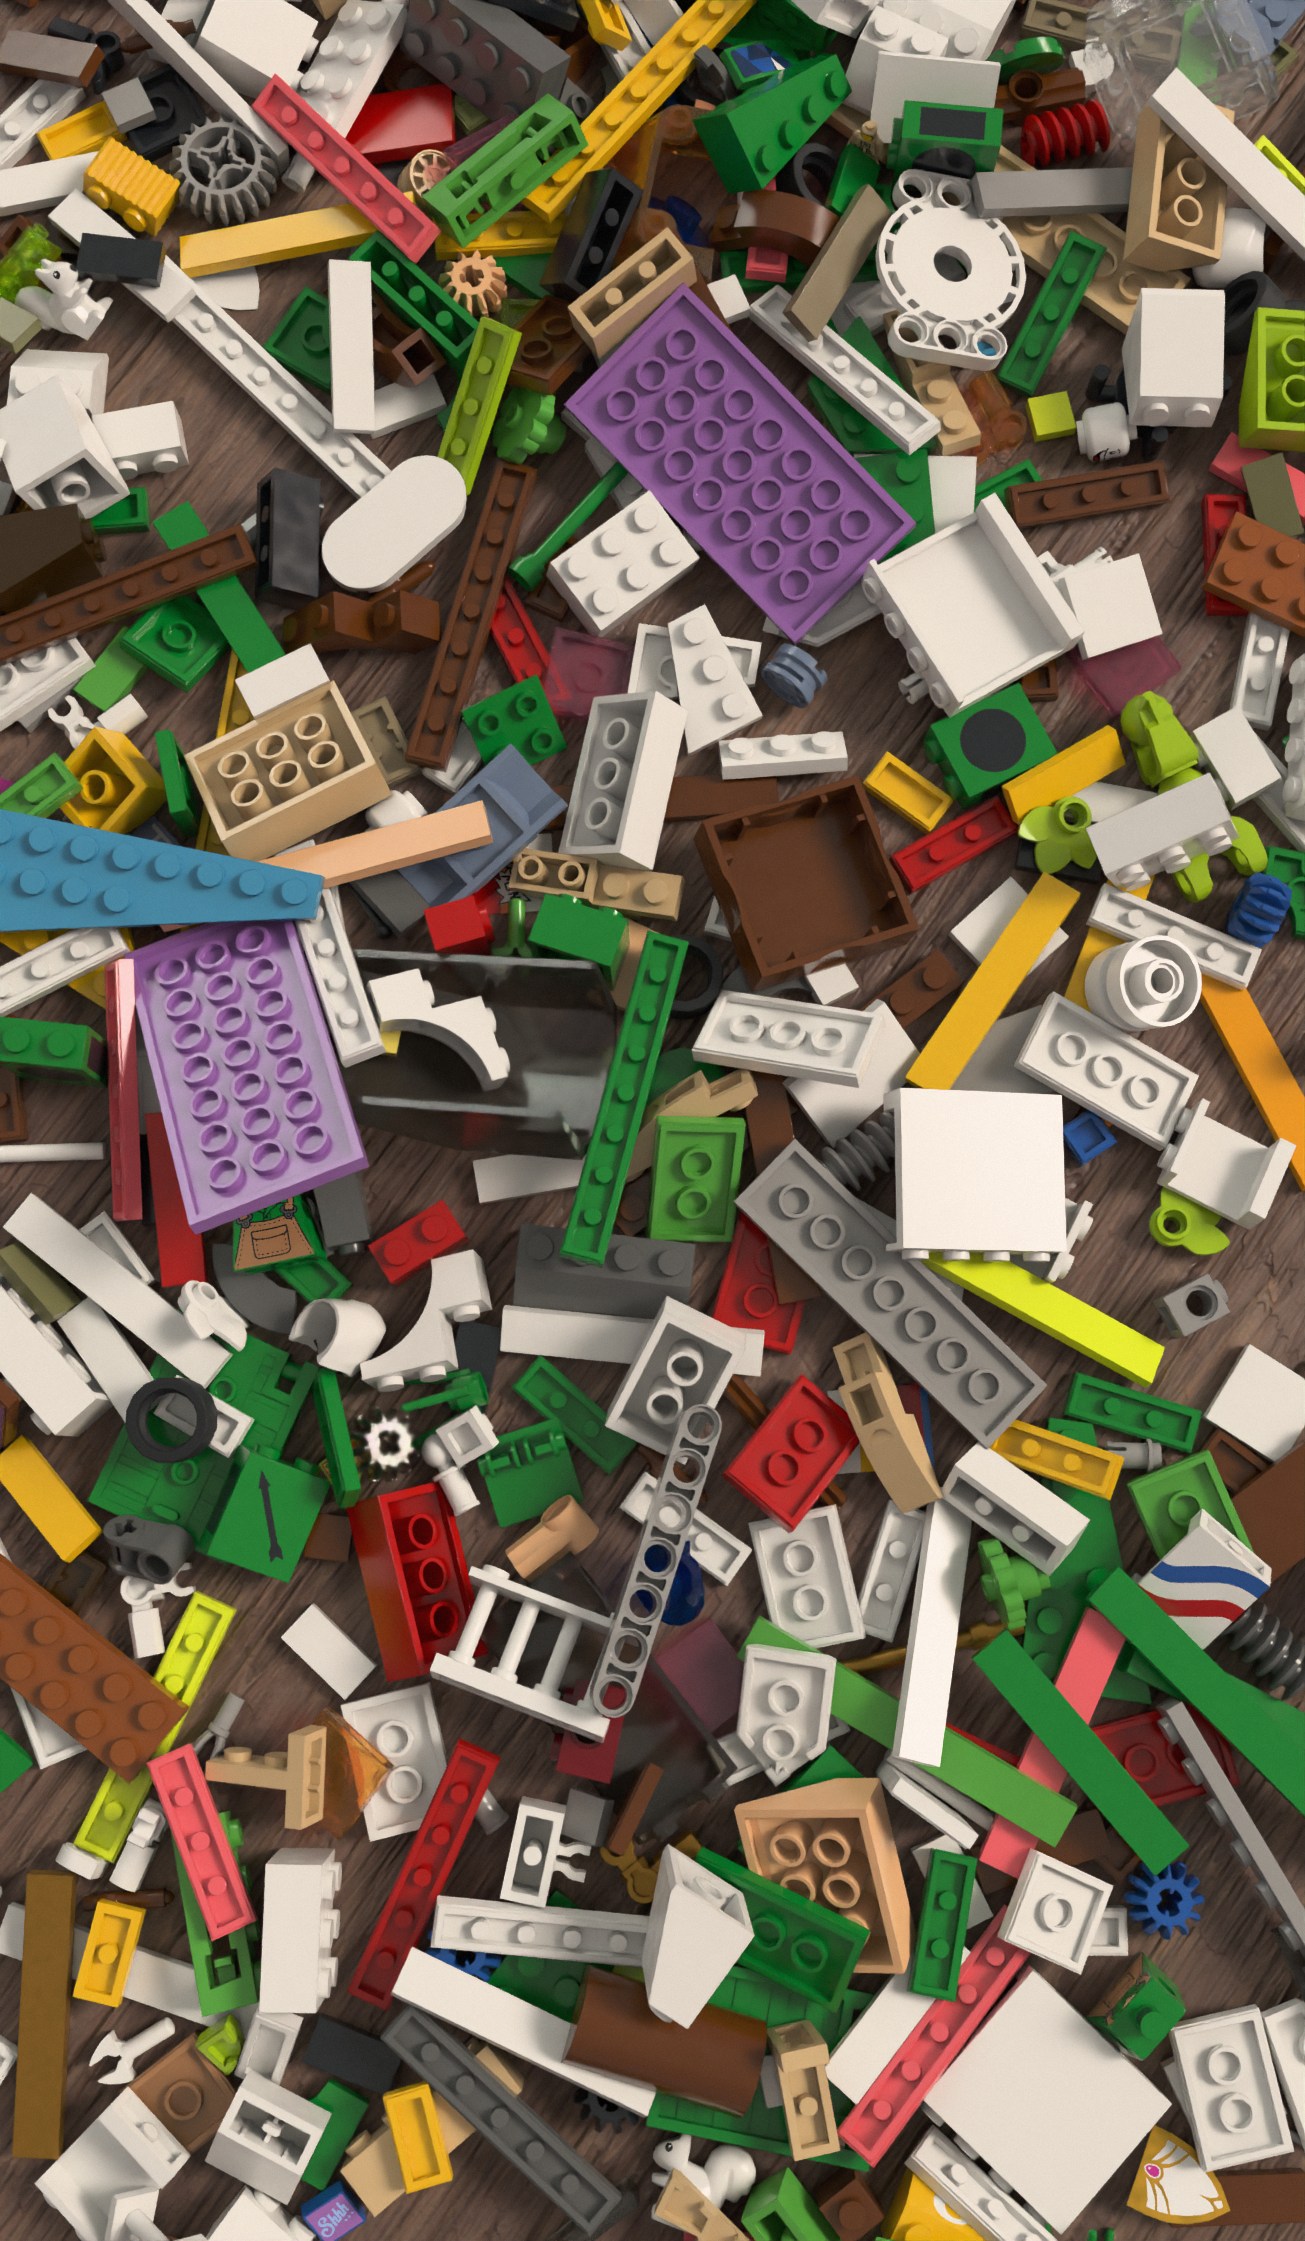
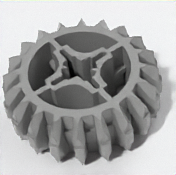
[169,113,280,226]

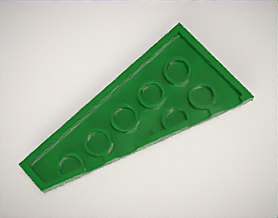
[1020,1418,1152,1704]

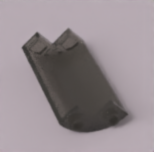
[480,1551,738,1846]

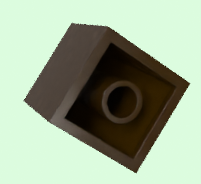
[0,503,107,617]

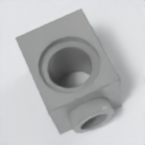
[1153,1273,1230,1339]

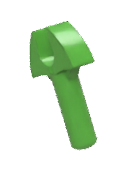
[492,898,534,979]

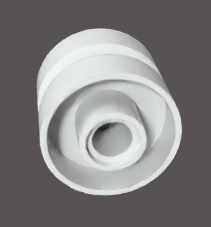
[1084,935,1202,1033]

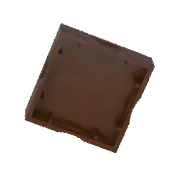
[693,775,919,993]

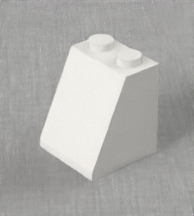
[194,0,318,99]
[1122,288,1225,427]
[0,374,130,519]
[641,1844,755,2029]

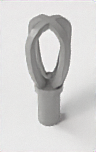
[192,1692,245,1783]

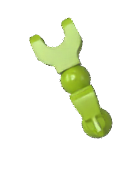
[1120,691,1268,903]

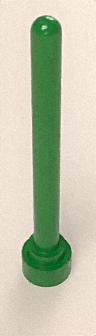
[508,462,628,592]

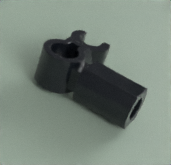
[47,16,125,95]

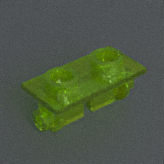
[0,223,63,304]

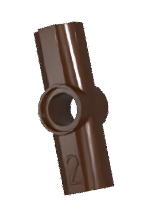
[994,68,1086,126]

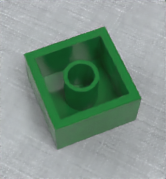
[528,893,630,991]

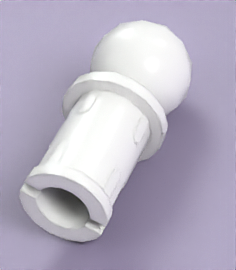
[421,1433,480,1517]

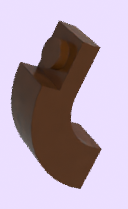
[709,190,840,270]
[323,285,447,388]

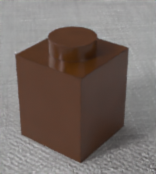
[814,2167,885,2241]

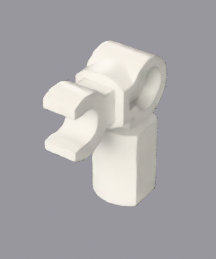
[47,693,149,749]
[120,1562,196,1659]
[109,1798,169,1892]

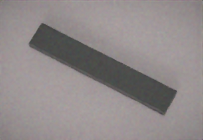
[380,2004,621,2236]

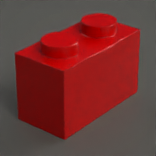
[423,895,496,971]
[368,1199,470,1287]

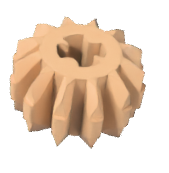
[438,249,507,318]

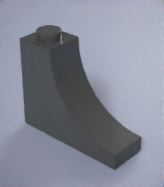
[313,1170,374,1257]

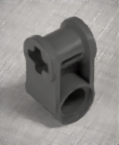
[103,1515,195,1585]

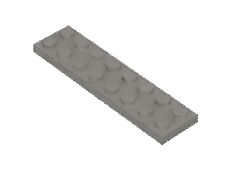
[733,1139,1047,1449]

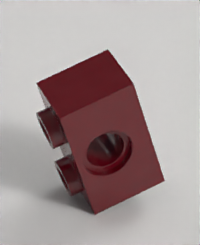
[550,1678,625,1784]

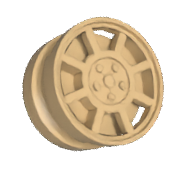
[397,149,457,219]

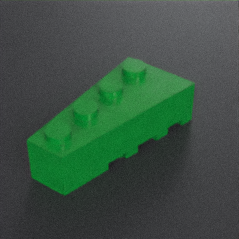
[692,54,852,194]

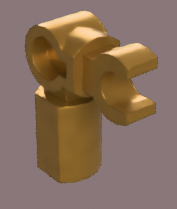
[599,1827,705,1904]

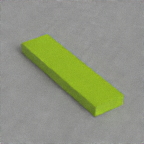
[437,316,522,495]

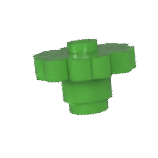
[492,387,566,464]
[977,1537,1051,1631]

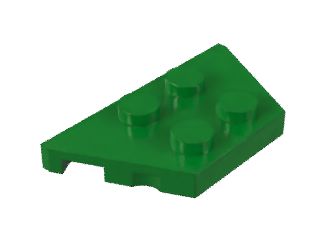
[807,316,937,458]

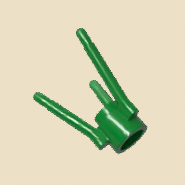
[401,1368,489,1454]

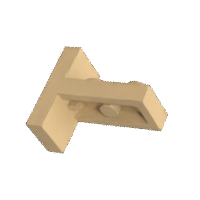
[205,1725,327,1830]
[766,2019,840,2161]

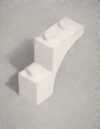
[365,968,510,1092]
[360,1249,492,1392]

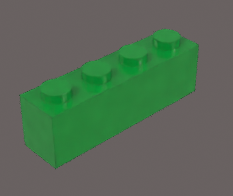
[348,230,479,376]

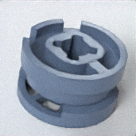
[761,643,828,708]

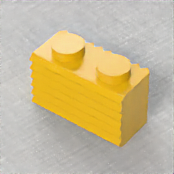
[83,137,181,237]

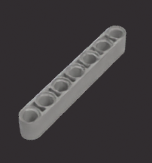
[589,1404,722,1718]

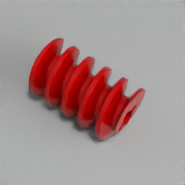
[1020,100,1111,168]

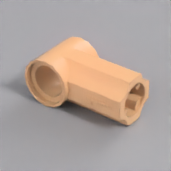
[505,1495,599,1582]

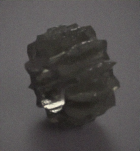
[349,1407,421,1483]

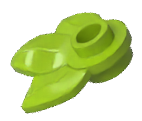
[1018,796,1097,874]
[1149,1187,1230,1256]

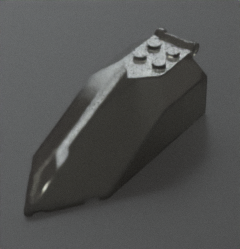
[303,949,617,1160]

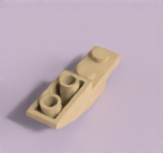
[883,310,981,456]
[508,848,685,921]
[625,1068,758,1182]
[833,1332,943,1513]

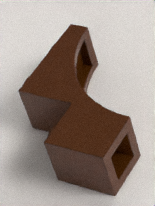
[282,590,441,655]

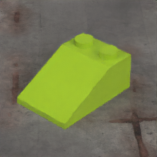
[1239,307,1305,452]

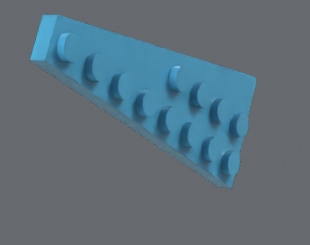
[0,809,325,933]

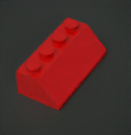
[346,1481,488,1682]

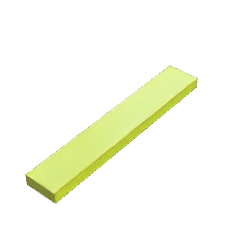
[920,1252,1165,1388]
[73,1591,237,1864]

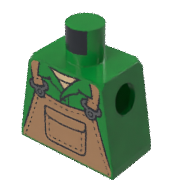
[233,1193,327,1276]
[1085,1952,1186,2061]

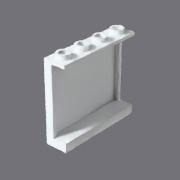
[861,493,1085,718]
[883,1088,1066,1263]
[920,1961,1172,2235]

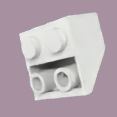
[205,2070,332,2205]

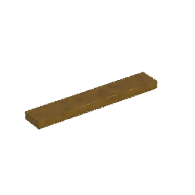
[12,1870,77,2160]

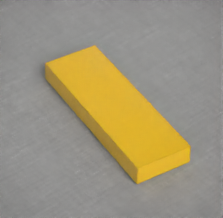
[1001,725,1126,825]
[989,1419,1125,1501]
[0,1435,103,1563]

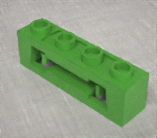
[422,93,588,248]
[170,1810,261,2017]

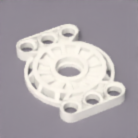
[875,169,1026,371]

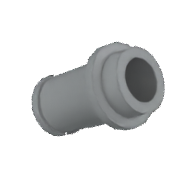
[1105,1439,1162,1473]
[474,1788,509,1835]

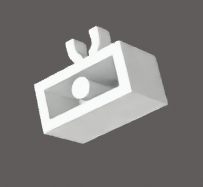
[500,1796,591,1908]

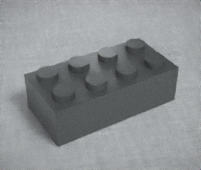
[399,0,571,129]

